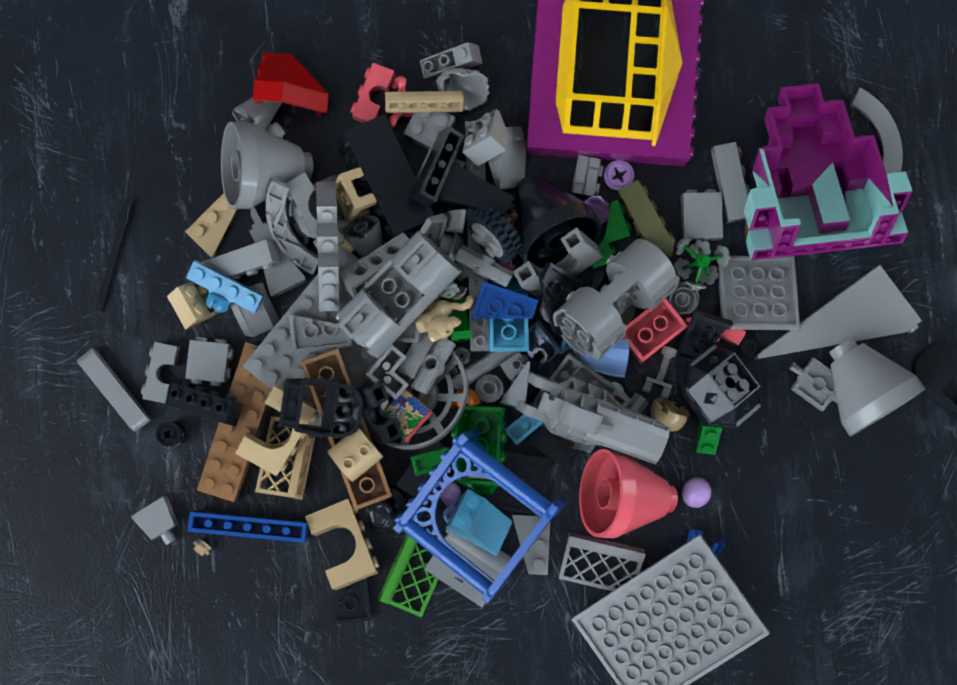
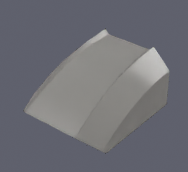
[230,283,280,337]

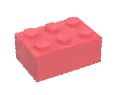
[622,298,688,363]

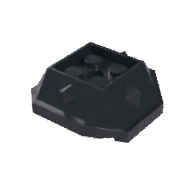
[682,344,761,429]

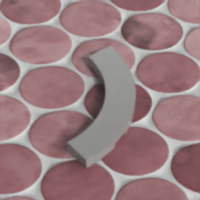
[850,88,903,173]
[266,177,318,275]

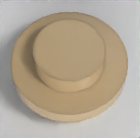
[193,539,211,556]

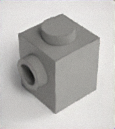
[500,352,529,381]

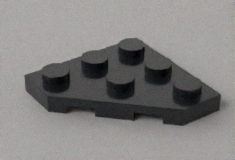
[539,262,593,337]

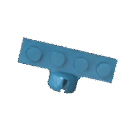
[186,260,264,313]

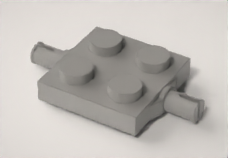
[789,358,837,411]

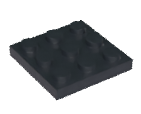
[486,451,551,516]

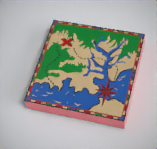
[383,389,433,442]

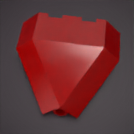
[253,52,331,117]

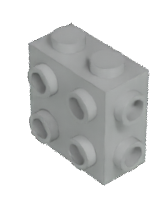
[185,337,234,386]

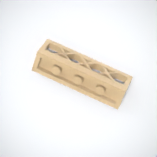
[385,91,464,113]

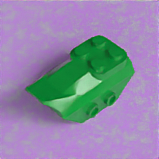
[451,406,507,495]

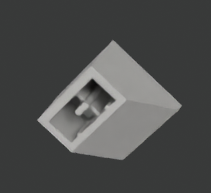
[462,109,509,166]

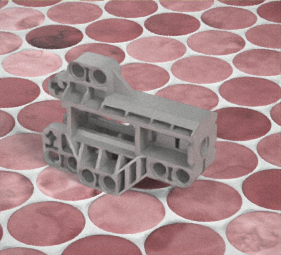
[516,372,670,464]

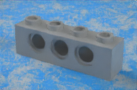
[339,233,409,298]

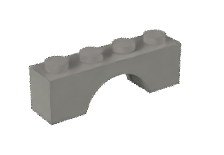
[286,173,345,249]

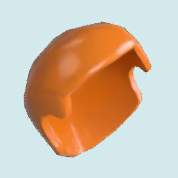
[451,389,481,409]

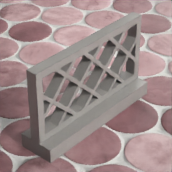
[559,532,646,591]

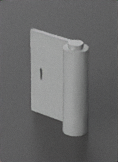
[424,529,512,607]

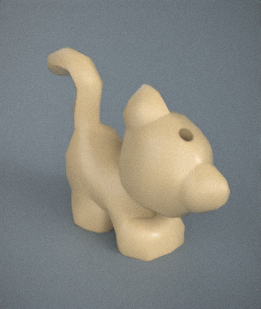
[415,295,473,342]

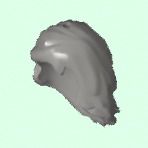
[436,68,490,111]

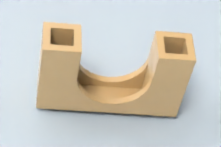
[235,383,318,476]
[305,499,380,591]

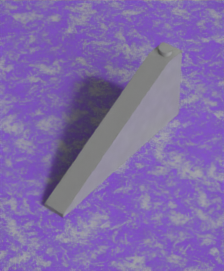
[753,265,922,360]

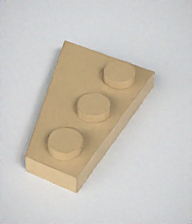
[185,193,238,258]

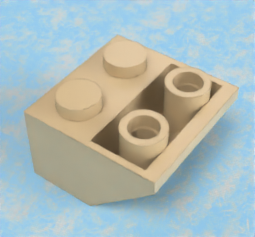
[167,281,221,330]

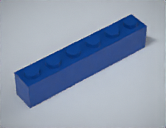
[188,511,309,543]

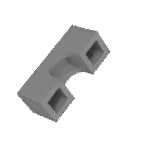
[141,342,181,403]

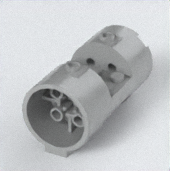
[335,230,461,358]
[553,239,680,361]

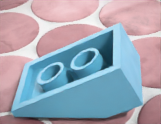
[489,294,529,352]
[446,489,512,556]

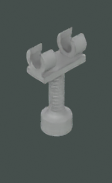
[642,346,678,399]

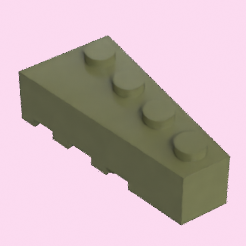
[618,180,675,259]

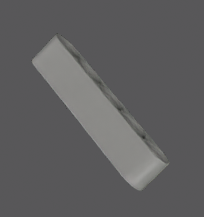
[77,348,151,432]

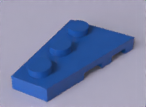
[471,281,539,319]

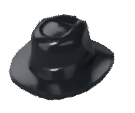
[358,485,407,533]

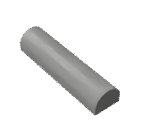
[451,352,518,391]

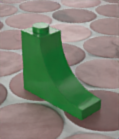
[445,295,471,343]

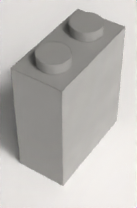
[681,189,723,241]

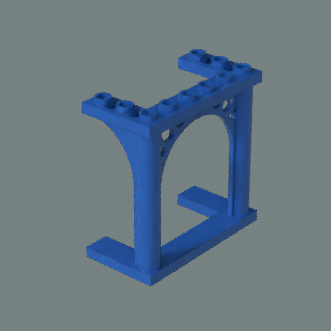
[393,428,568,604]

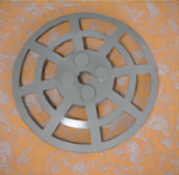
[386,351,469,450]

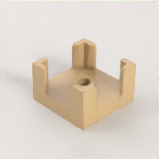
[336,167,377,223]

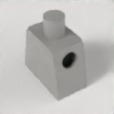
[131,496,178,545]

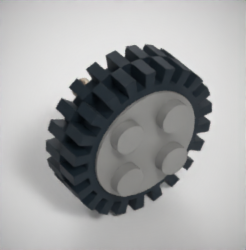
[466,205,522,264]

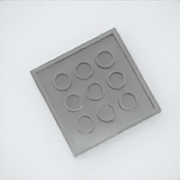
[718,256,800,330]

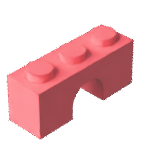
[351,63,395,123]

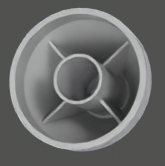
[221,122,313,209]
[829,338,926,437]

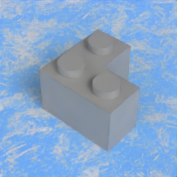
[364,344,409,400]

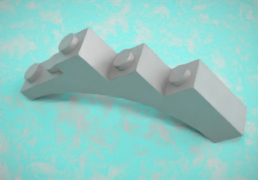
[316,181,339,311]

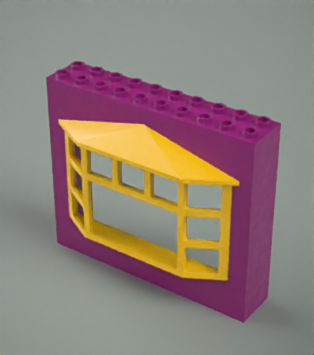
[526,0,704,167]

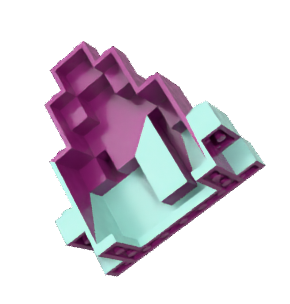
[744,83,912,261]

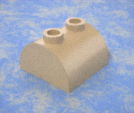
[327,427,383,482]

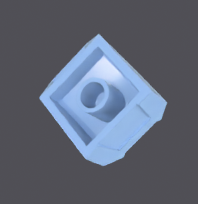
[580,339,629,378]

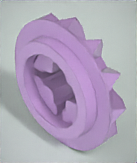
[604,160,634,191]

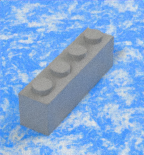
[711,142,749,223]
[201,239,281,281]

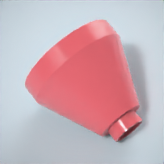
[579,449,678,538]

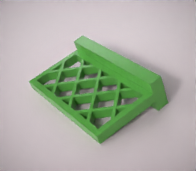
[378,534,438,617]

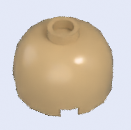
[650,397,690,432]

